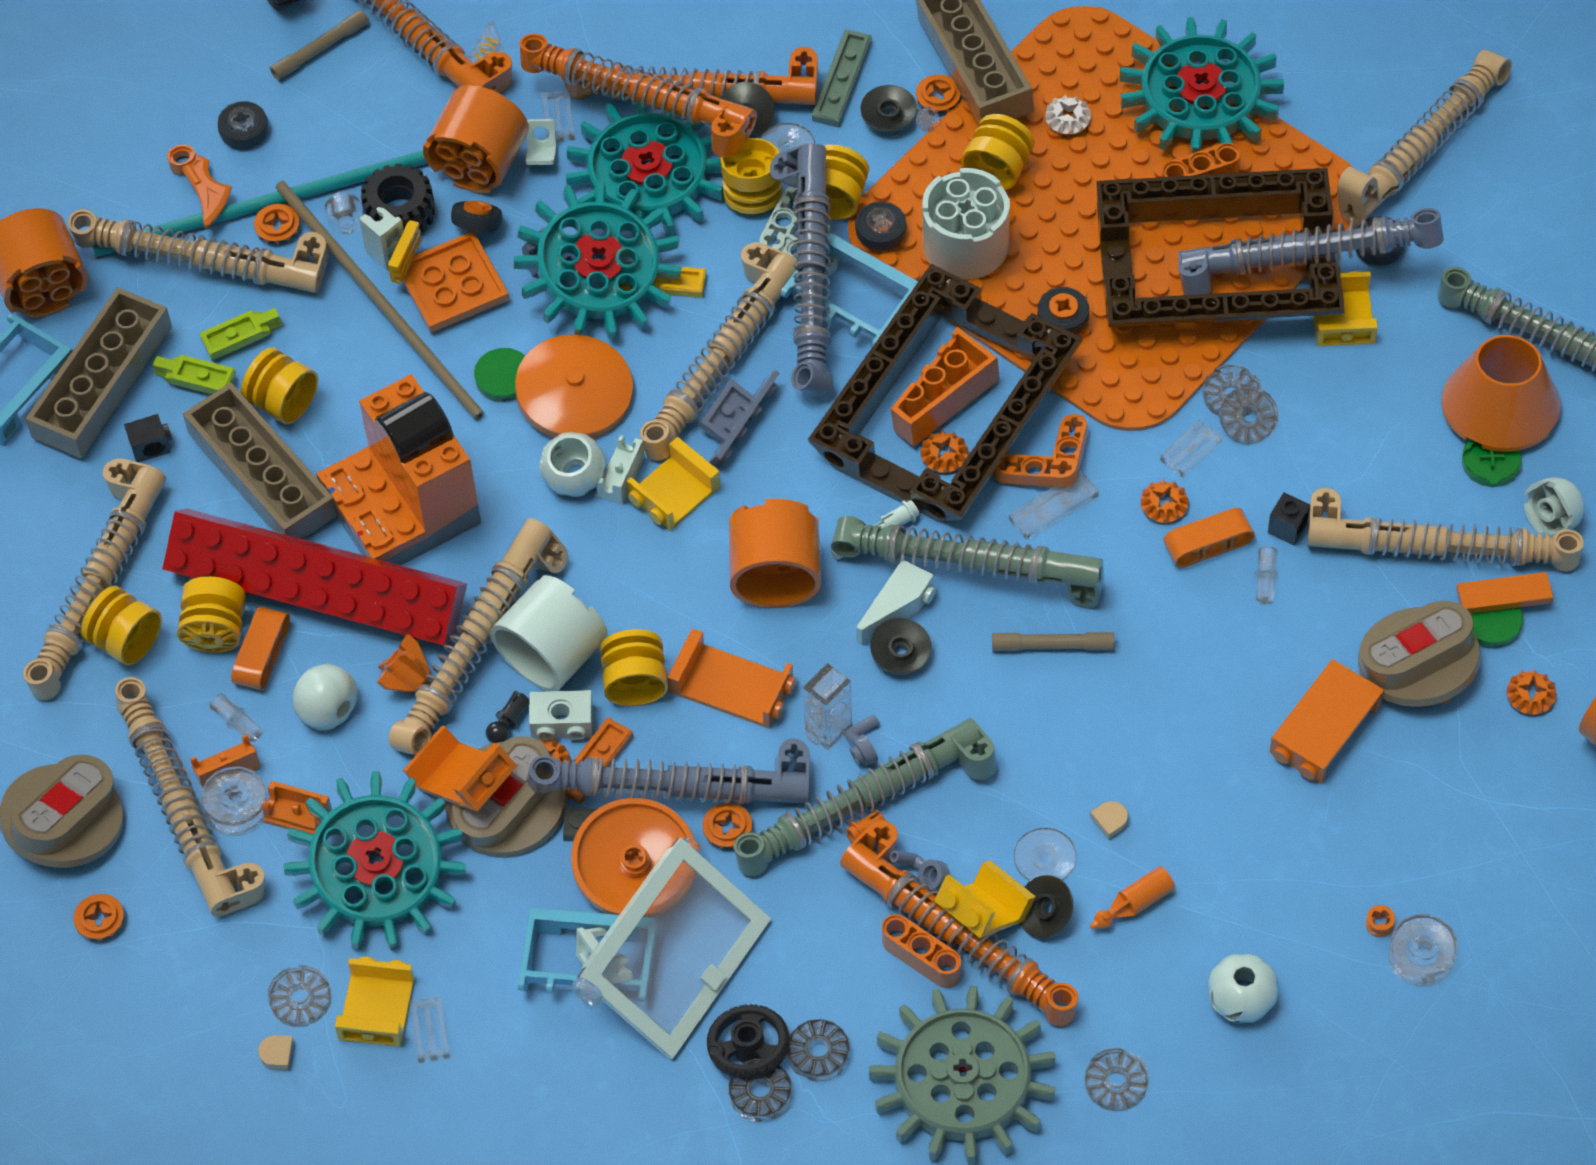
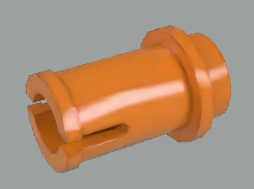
[845,810,886,843]

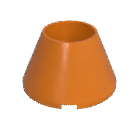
[1441,335,1561,452]

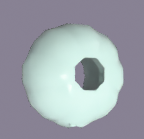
[539,432,606,497]
[293,663,358,731]
[1208,953,1279,1023]

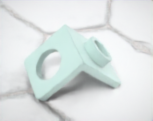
[526,119,556,165]

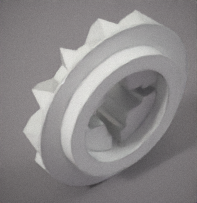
[1045,94,1091,134]

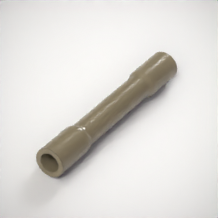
[269,9,369,81]
[992,632,1114,651]

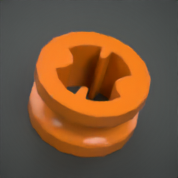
[1366,905,1395,937]

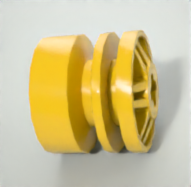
[961,114,1035,190]
[720,138,783,214]
[824,145,870,220]
[240,347,319,425]
[177,577,246,653]
[81,585,162,666]
[600,629,668,707]

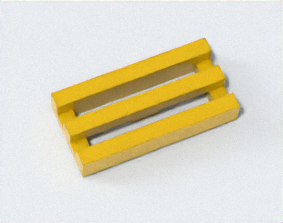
[388,220,422,284]

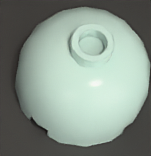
[1524,477,1584,538]

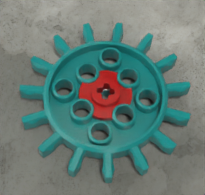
[1120,17,1284,154]
[565,102,724,237]
[513,181,682,340]
[283,771,466,950]

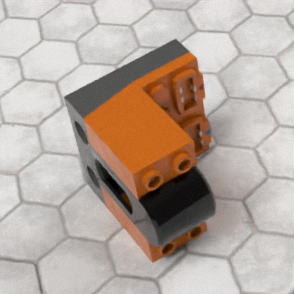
[316,374,481,565]

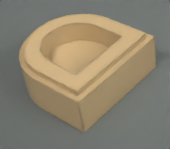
[1090,801,1128,839]
[258,1035,294,1070]

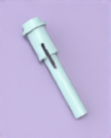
[831,500,920,561]

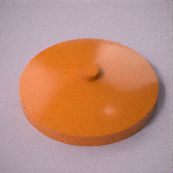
[515,334,633,439]
[571,798,697,918]

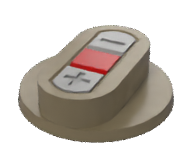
[1358,601,1481,707]
[445,736,568,858]
[0,755,124,868]

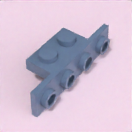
[697,370,780,466]

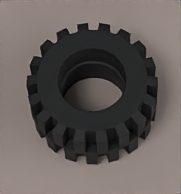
[360,164,435,233]

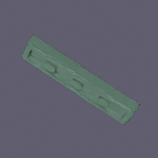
[812,29,872,127]

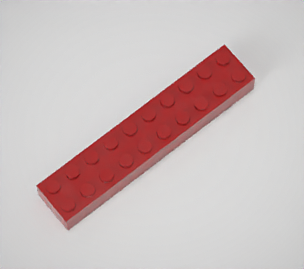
[162,508,467,645]

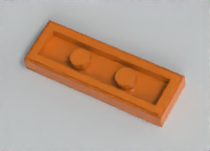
[1456,572,1553,614]
[567,717,633,805]

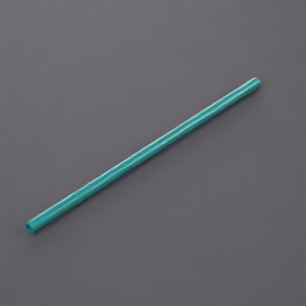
[92,150,427,258]

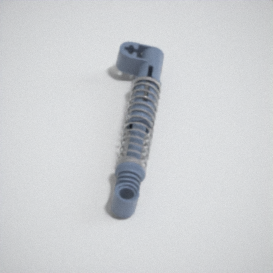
[770,143,832,397]
[1178,208,1444,295]
[527,738,809,805]

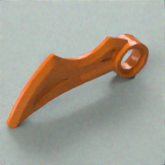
[167,145,232,228]

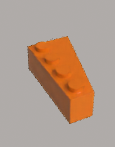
[891,327,1000,447]

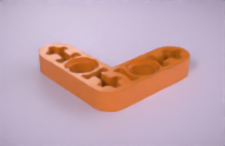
[993,414,1088,487]

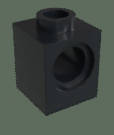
[124,414,172,463]
[1268,492,1311,545]

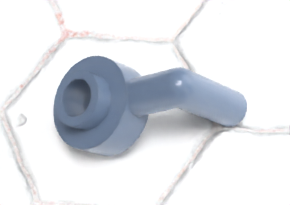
[844,714,880,767]
[889,850,950,891]

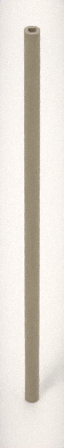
[275,181,484,420]

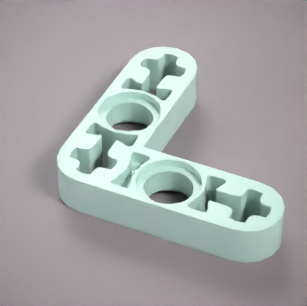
[759,187,838,275]

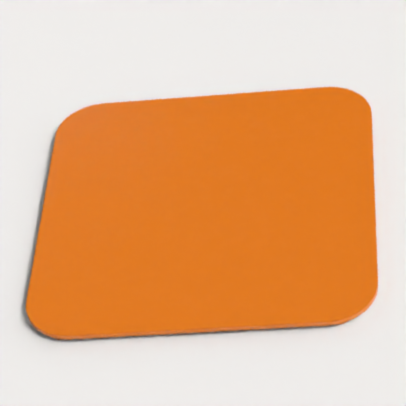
[848,6,1354,431]

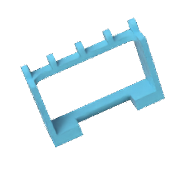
[780,230,918,347]
[0,313,73,446]
[518,907,657,1002]

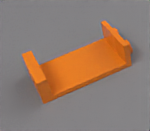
[667,628,796,729]
[1269,659,1384,784]
[402,725,517,812]

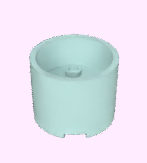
[922,168,1010,280]
[490,575,608,691]

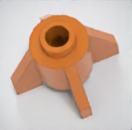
[376,634,431,693]

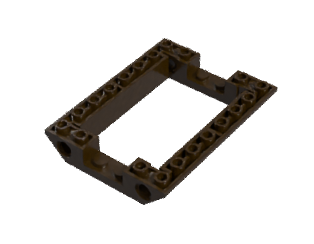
[1096,168,1345,327]
[808,264,1083,521]

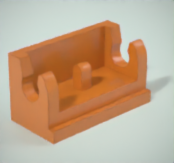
[190,734,261,792]
[262,781,332,834]

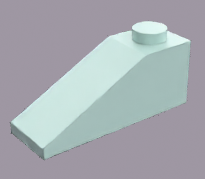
[856,560,936,645]

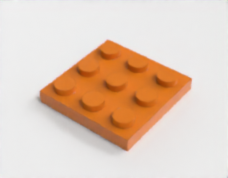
[402,231,510,333]

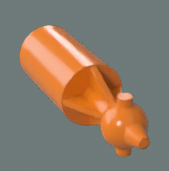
[1090,866,1175,929]

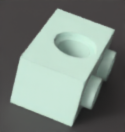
[529,690,593,741]

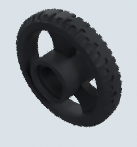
[707,1004,790,1079]

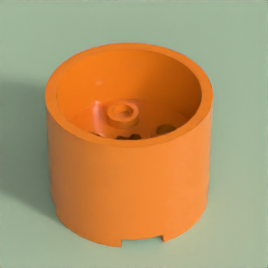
[423,85,529,194]
[0,208,88,318]
[729,499,821,608]

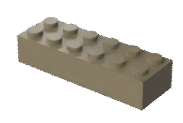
[916,0,1035,124]
[25,287,172,459]
[182,382,337,539]

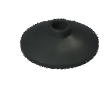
[721,82,775,138]
[860,85,917,132]
[870,618,931,675]
[1020,875,1073,938]

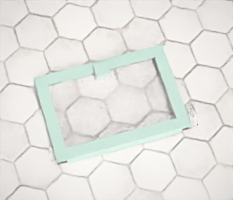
[571,837,771,1059]

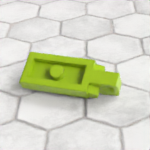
[199,308,282,361]
[153,354,236,395]

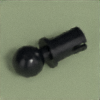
[485,691,530,744]

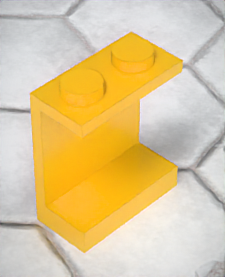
[1313,271,1378,346]
[627,437,721,531]
[934,860,1036,938]
[335,957,415,1047]

